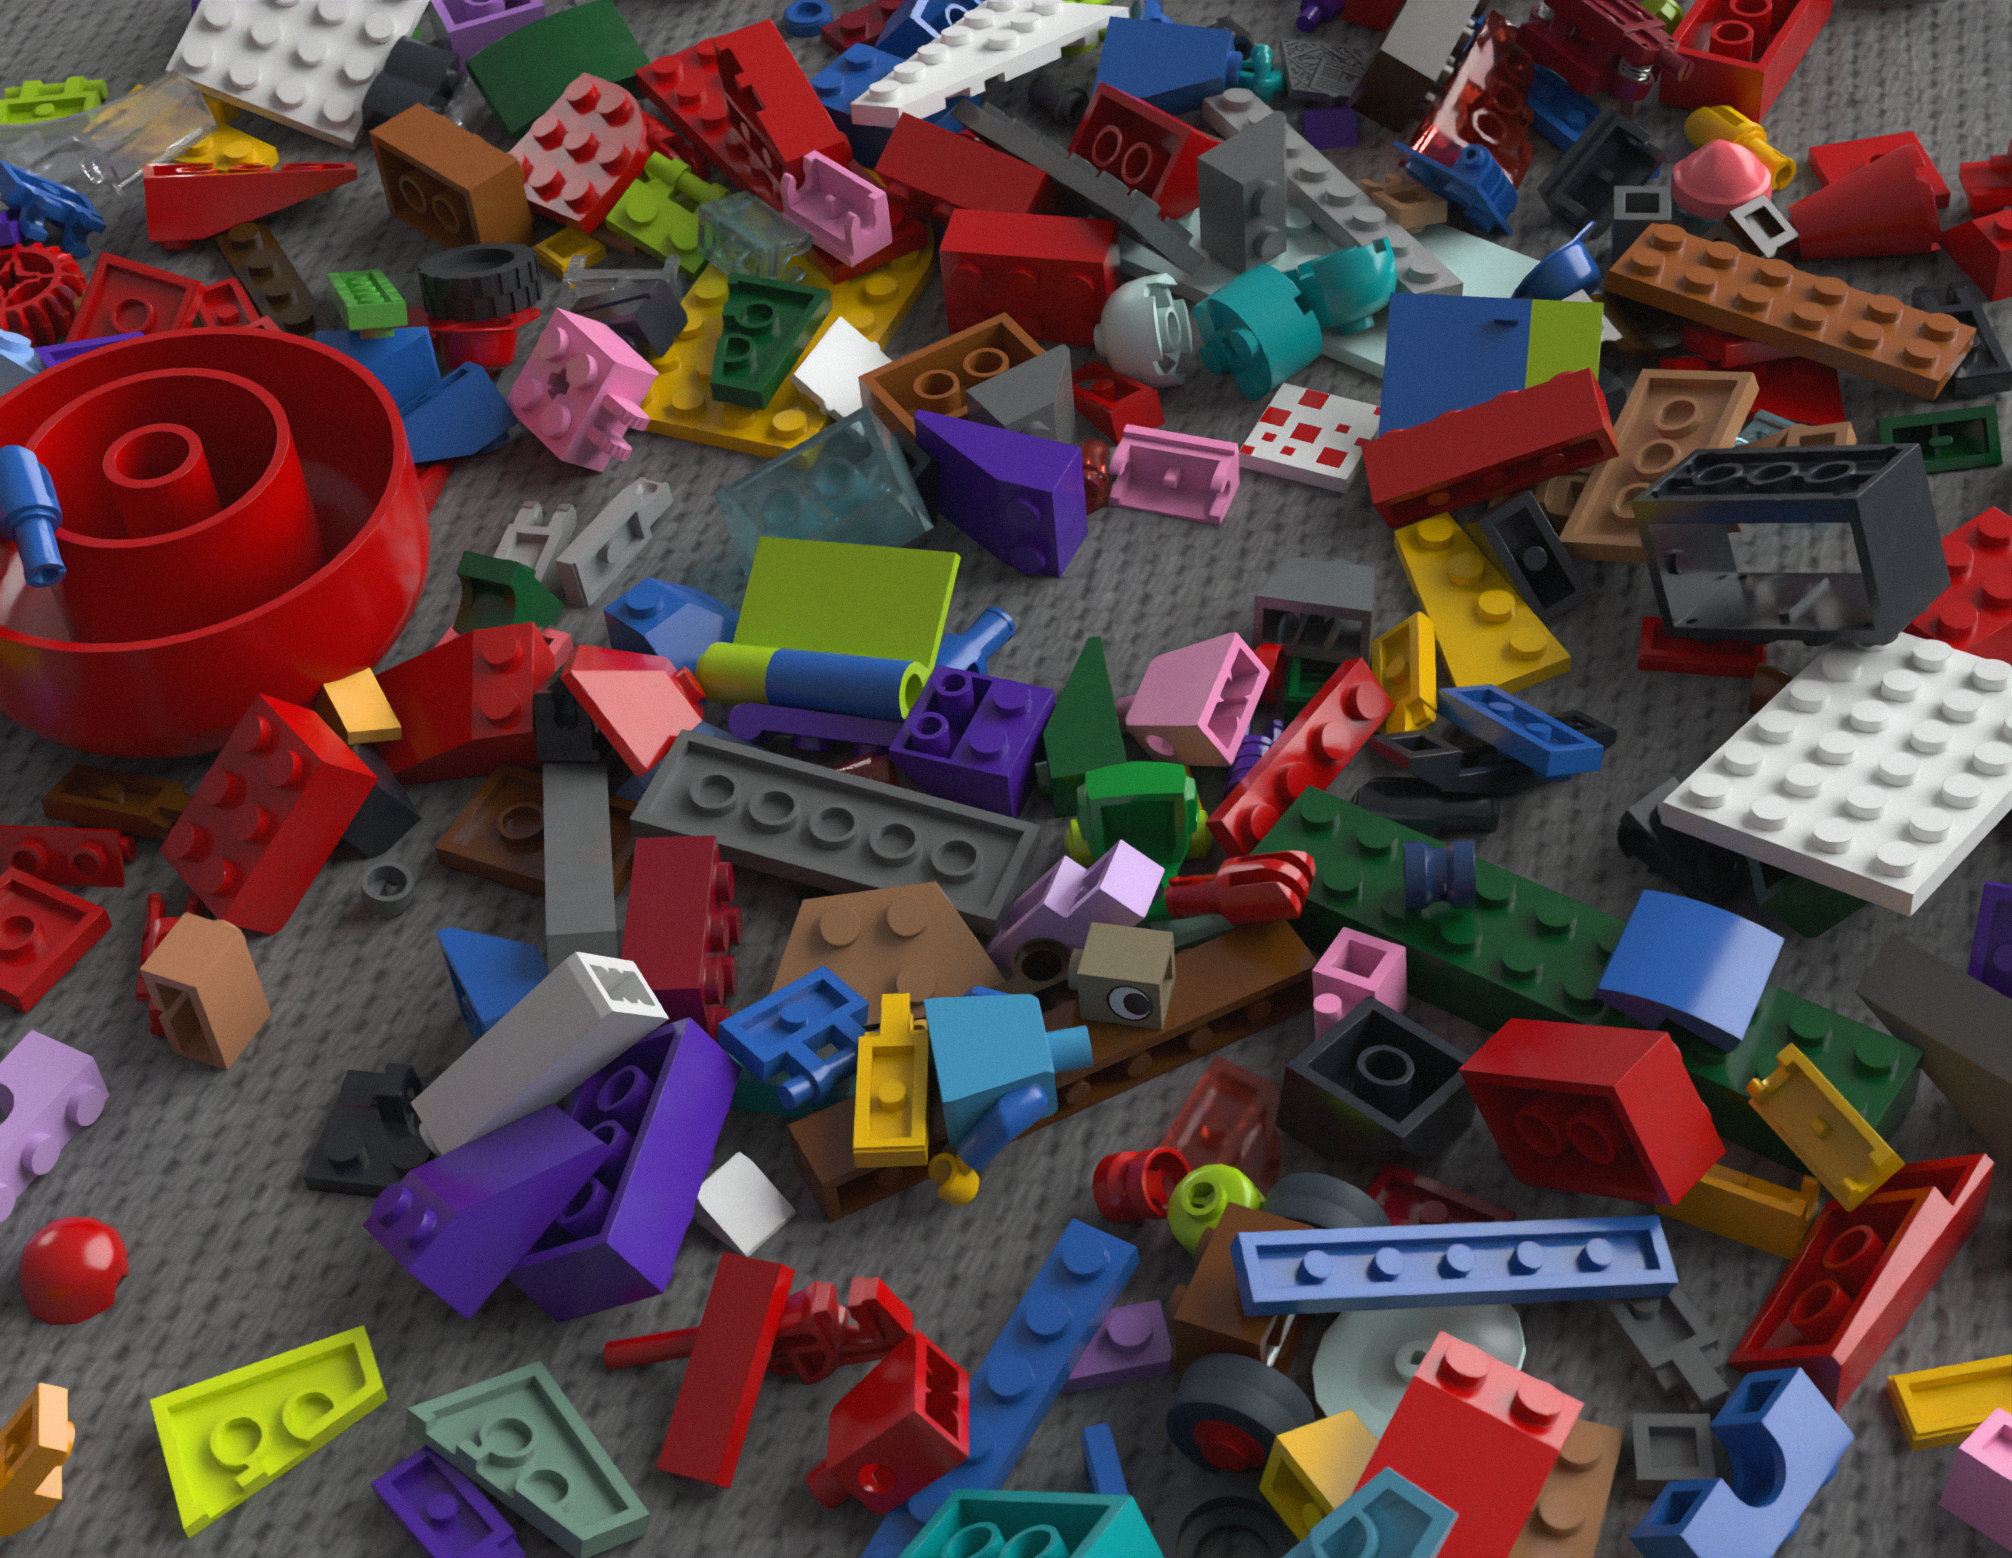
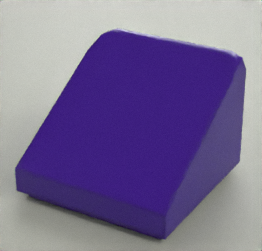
[1299,106,1359,150]

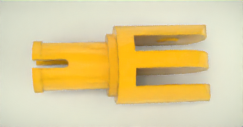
[1684,105,1797,191]

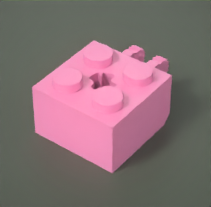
[506,308,658,472]

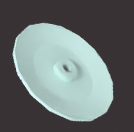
[1312,1304,1526,1439]

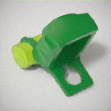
[1064,761,1215,923]

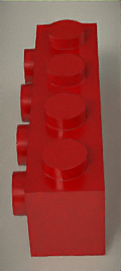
[1361,367,1620,529]

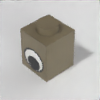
[1068,922,1176,1030]

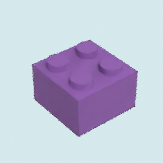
[427,0,546,82]

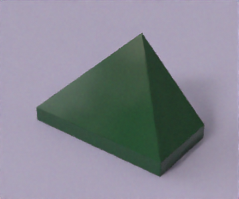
[1875,405,2003,473]

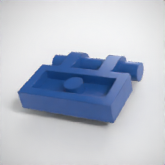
[717,965,880,1110]

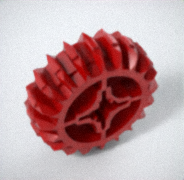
[0,242,88,348]

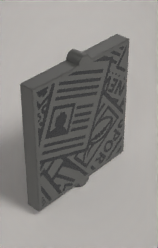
[1279,38,1366,106]

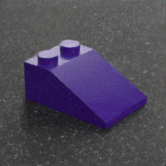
[913,409,1088,578]
[362,1103,613,1320]

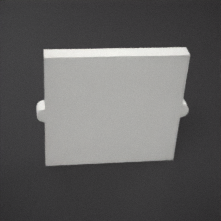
[789,316,893,438]

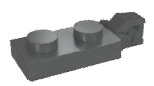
[1589,1285,1729,1423]

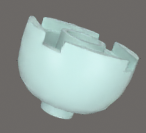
[1094,273,1193,388]

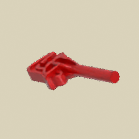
[603,1276,914,1385]

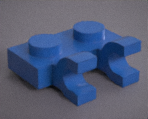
[0,160,107,258]

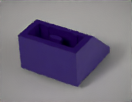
[889,665,1056,819]

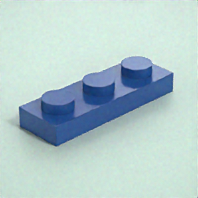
[1436,684,1604,782]

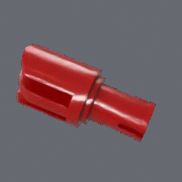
[1165,850,1316,925]

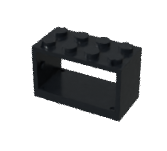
[1631,443,1951,648]

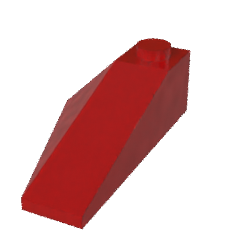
[143,162,358,249]

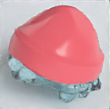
[1670,140,1775,230]

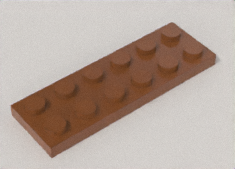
[1605,222,1977,401]

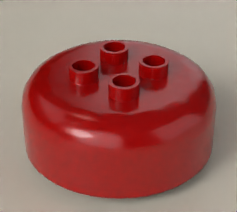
[0,327,430,760]

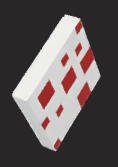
[1238,383,1381,494]

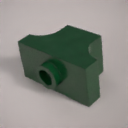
[452,550,564,636]

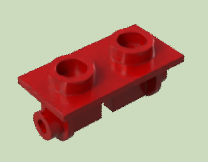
[0,825,137,888]

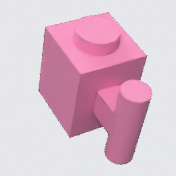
[1312,927,1408,1041]

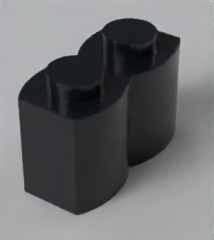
[361,35,465,132]

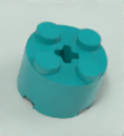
[1192,264,1323,402]

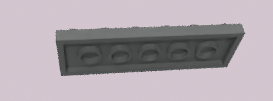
[950,98,1205,276]
[629,729,1041,937]

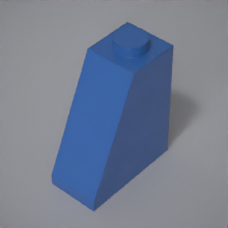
[1092,16,1242,116]

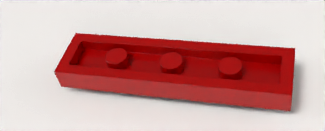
[1205,657,1396,858]

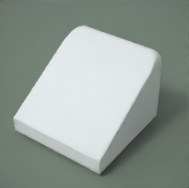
[694,1152,796,1257]

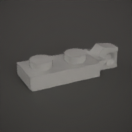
[555,477,674,608]

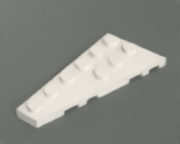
[850,0,1129,128]

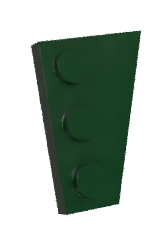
[710,272,832,410]

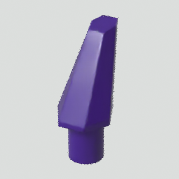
[1296,0,1345,33]

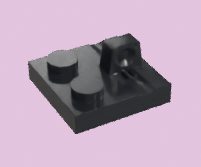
[304,1063,439,1198]

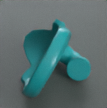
[1229,43,1288,105]

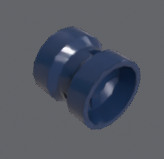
[1403,840,1476,910]

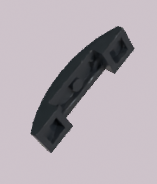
[1369,710,1617,794]

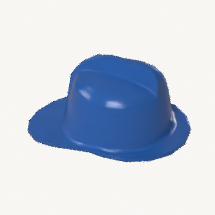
[1511,221,1602,301]

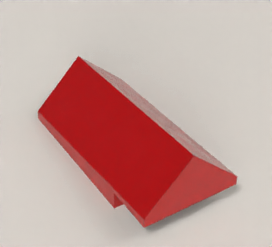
[1727,1153,1994,1414]

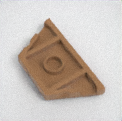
[770,881,1006,1029]

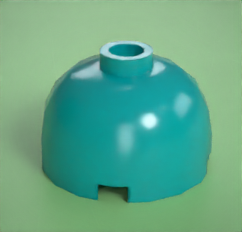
[1282,236,1398,335]

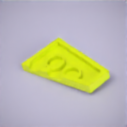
[150,1325,388,1538]

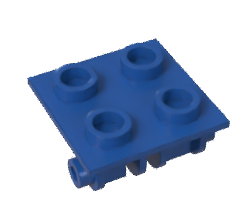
[1393,140,1519,235]

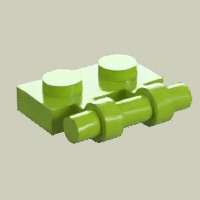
[0,76,108,144]
[605,152,745,281]

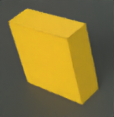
[532,227,607,281]

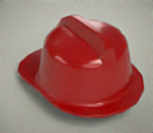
[428,307,541,379]

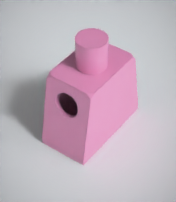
[1115,632,1270,767]

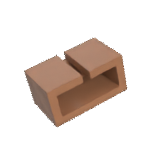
[140,912,271,1071]

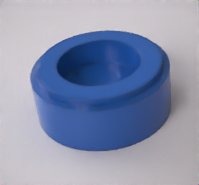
[783,0,833,38]

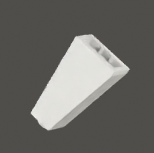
[411,952,669,1157]

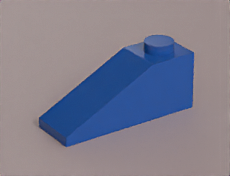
[398,361,519,463]

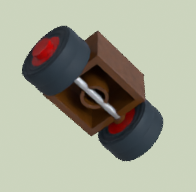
[1166,1173,1391,1474]

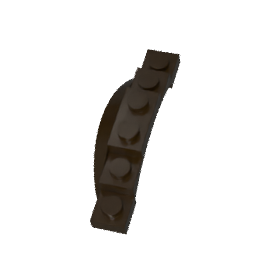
[1560,194,1800,358]

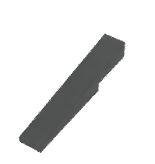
[543,755,618,974]

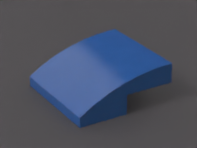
[1593,889,1785,1054]

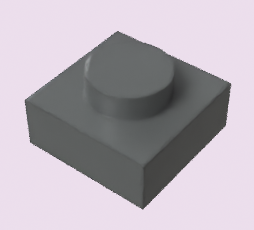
[1630,1413,1716,1497]

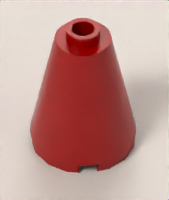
[1786,143,1942,261]

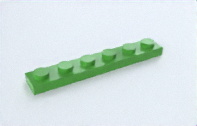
[327,269,408,339]

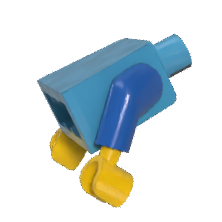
[914,986,1093,1207]

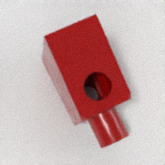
[806,1328,969,1514]

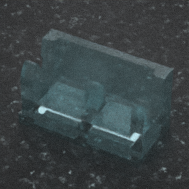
[697,190,812,284]

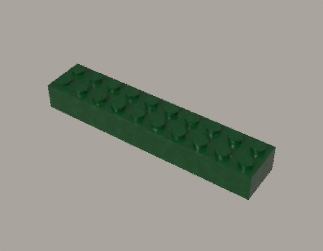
[1250,785,1925,1179]

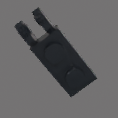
[1911,281,2012,398]

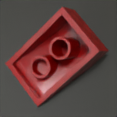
[373,622,555,785]
[1351,1330,1584,1558]

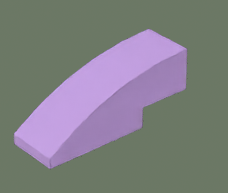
[985,840,1165,968]

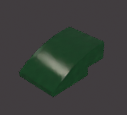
[465,0,651,141]

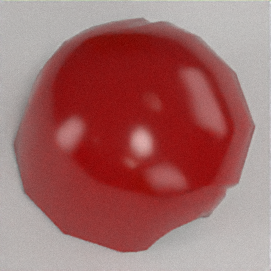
[18,1216,129,1325]

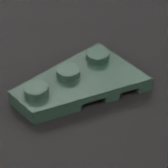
[405,1361,650,1558]

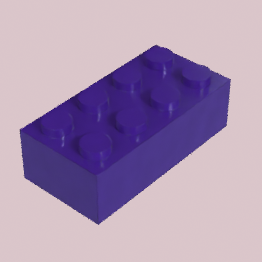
[506,1017,742,1323]

